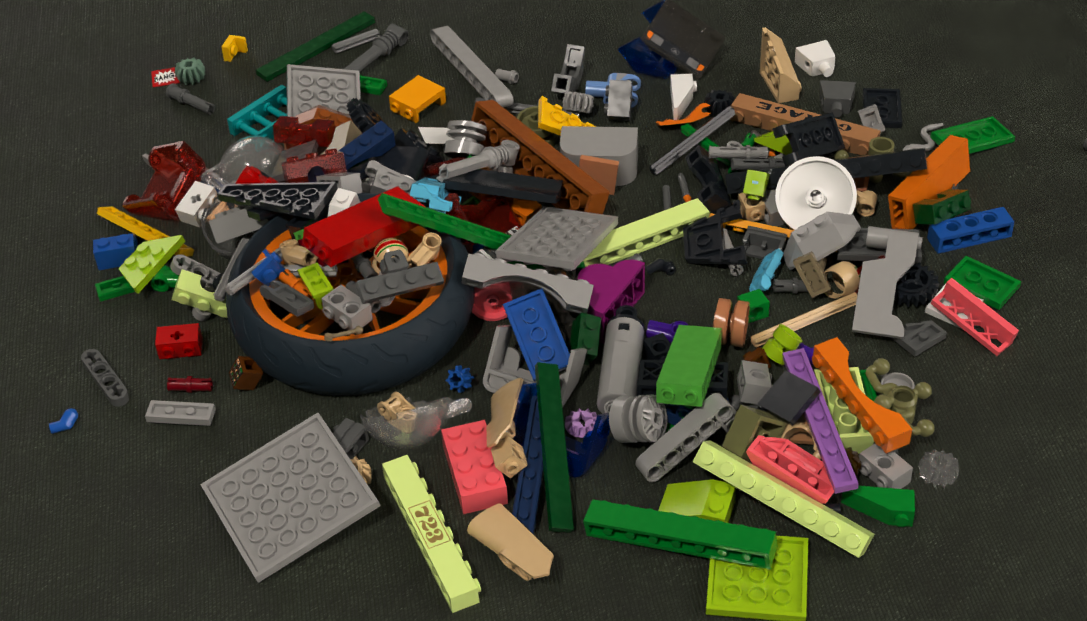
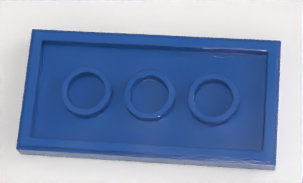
[503,288,570,382]

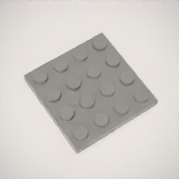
[287,64,361,125]

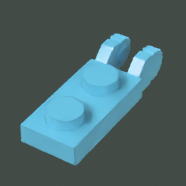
[749,248,784,292]

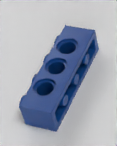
[927,207,1014,254]

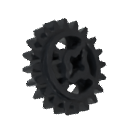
[346,98,383,133]
[894,262,939,307]

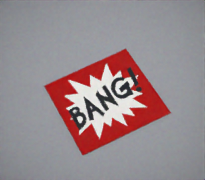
[151,67,180,87]

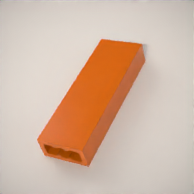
[888,135,970,229]

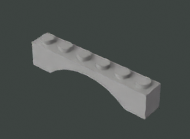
[462,253,594,314]

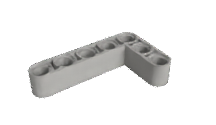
[635,393,736,482]

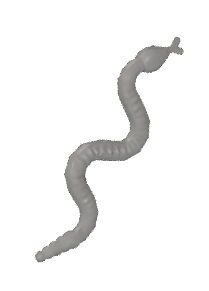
[892,123,943,175]

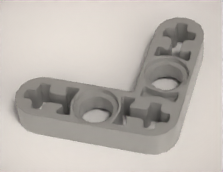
[170,255,221,321]

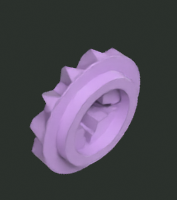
[565,408,600,438]

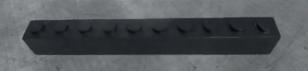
[725,148,927,194]

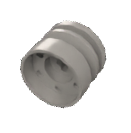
[444,120,487,160]
[609,395,667,443]

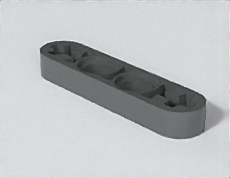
[81,349,129,407]

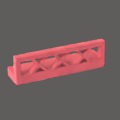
[930,278,1019,356]

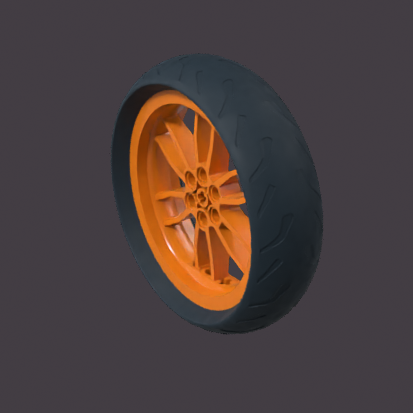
[226,193,475,396]

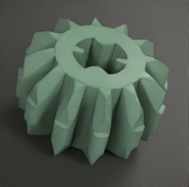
[175,57,205,85]

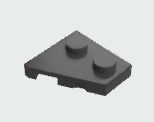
[890,320,947,357]

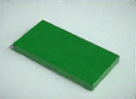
[930,116,1015,154]

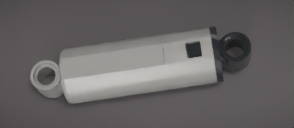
[596,305,645,430]

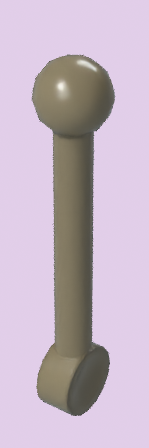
[324,326,363,341]

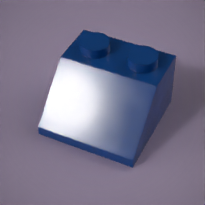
[93,233,138,270]

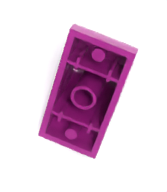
[578,260,645,344]

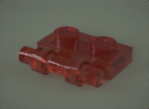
[424,157,465,176]

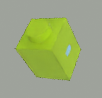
[743,170,770,201]

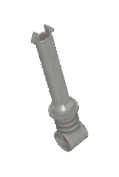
[436,140,520,183]

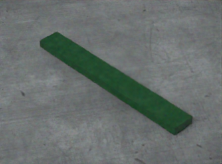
[256,11,375,82]
[535,362,574,533]

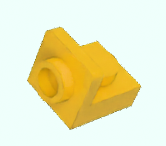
[221,35,248,62]

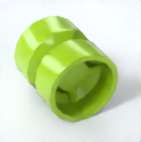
[762,324,802,365]

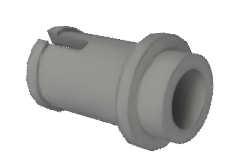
[495,69,519,84]

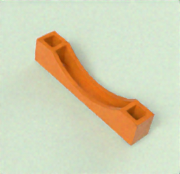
[812,337,912,453]

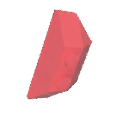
[746,435,834,504]

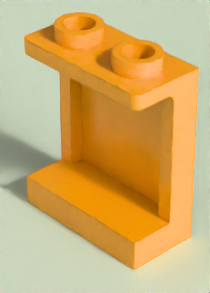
[389,75,446,123]

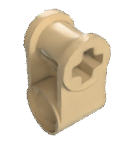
[377,392,418,434]

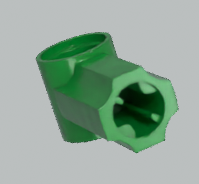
[151,265,179,292]

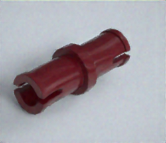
[167,376,213,393]

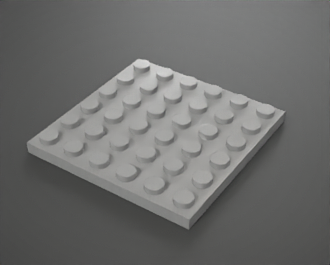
[200,413,381,583]

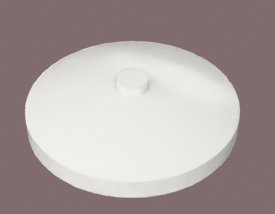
[775,156,857,230]

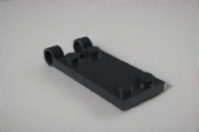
[772,112,845,166]

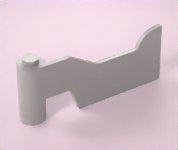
[852,226,923,339]

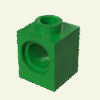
[737,289,770,323]

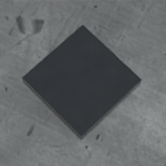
[758,370,821,426]

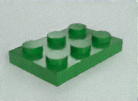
[944,256,1021,310]

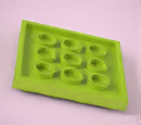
[706,536,808,621]

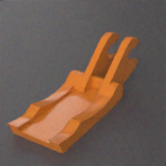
[656,103,710,126]

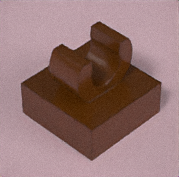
[742,347,771,368]

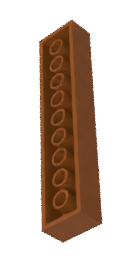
[471,100,610,214]

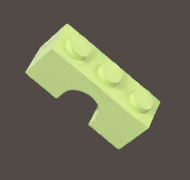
[171,269,228,318]

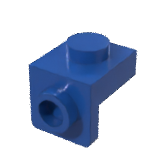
[251,248,285,286]

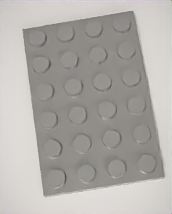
[496,206,618,271]

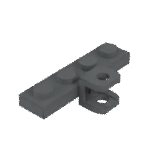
[355,250,444,304]

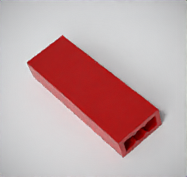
[302,186,425,267]

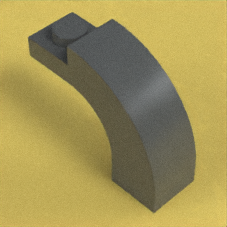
[551,44,586,95]

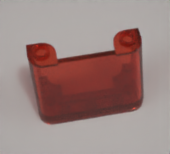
[122,141,206,221]
[444,193,522,245]

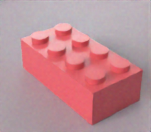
[441,420,508,514]

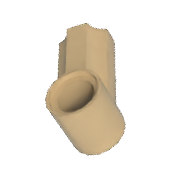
[855,190,878,217]
[406,233,441,268]
[279,239,318,267]

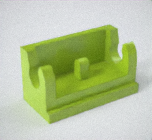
[297,263,334,309]

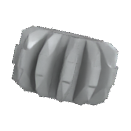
[562,91,594,114]

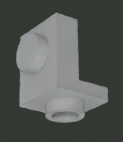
[858,104,886,134]

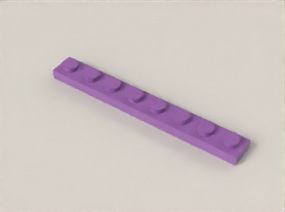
[783,348,858,494]

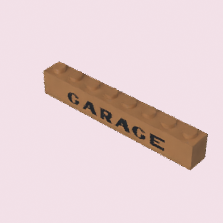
[730,93,881,156]

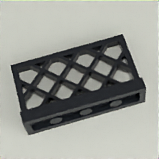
[637,359,728,400]

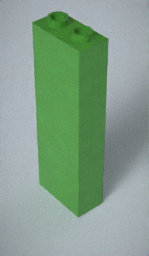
[656,325,722,407]

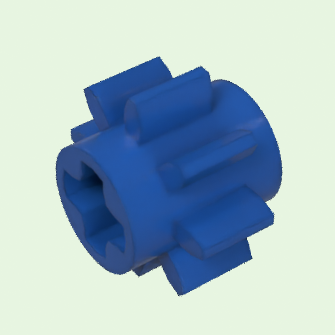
[446,365,474,393]

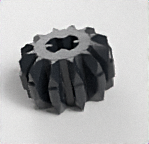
[704,89,735,117]

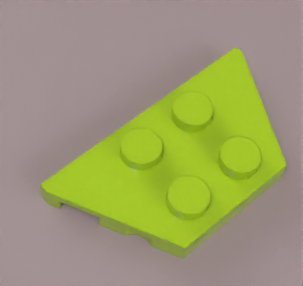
[118,235,185,294]

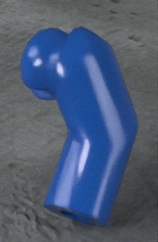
[49,408,78,434]

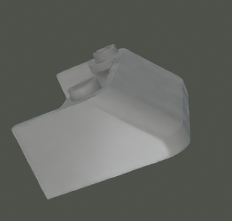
[483,325,587,407]

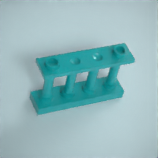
[227,84,292,150]

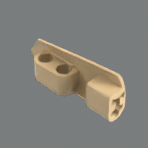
[486,378,524,448]
[467,504,554,581]

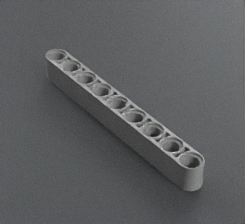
[430,25,513,108]

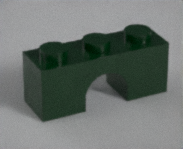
[913,189,971,225]

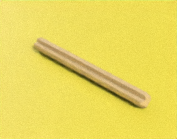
[751,292,857,347]

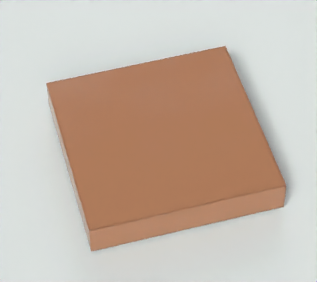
[579,155,619,195]

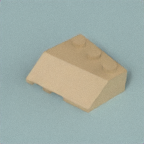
[760,27,802,103]

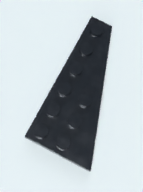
[217,182,338,220]

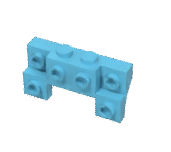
[410,177,462,214]

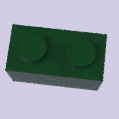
[569,312,601,365]

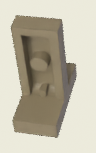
[793,251,831,298]

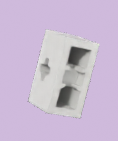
[175,181,219,227]

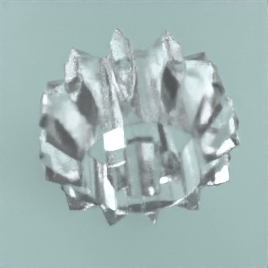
[919,449,959,488]

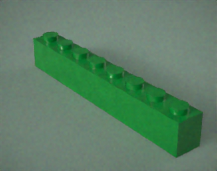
[583,499,778,569]

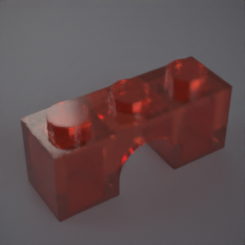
[273,116,335,147]
[281,149,347,183]

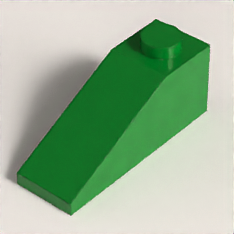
[841,485,915,527]

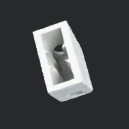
[795,40,835,77]

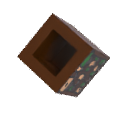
[229,356,263,390]

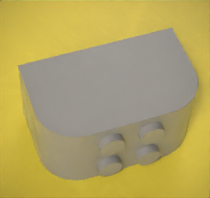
[560,126,638,186]

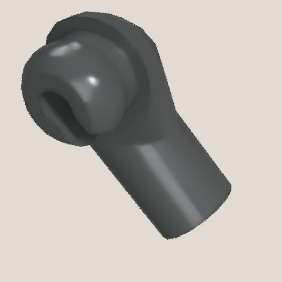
[729,395,761,410]

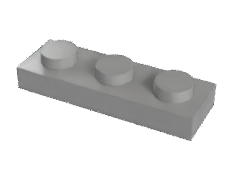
[145,400,216,426]

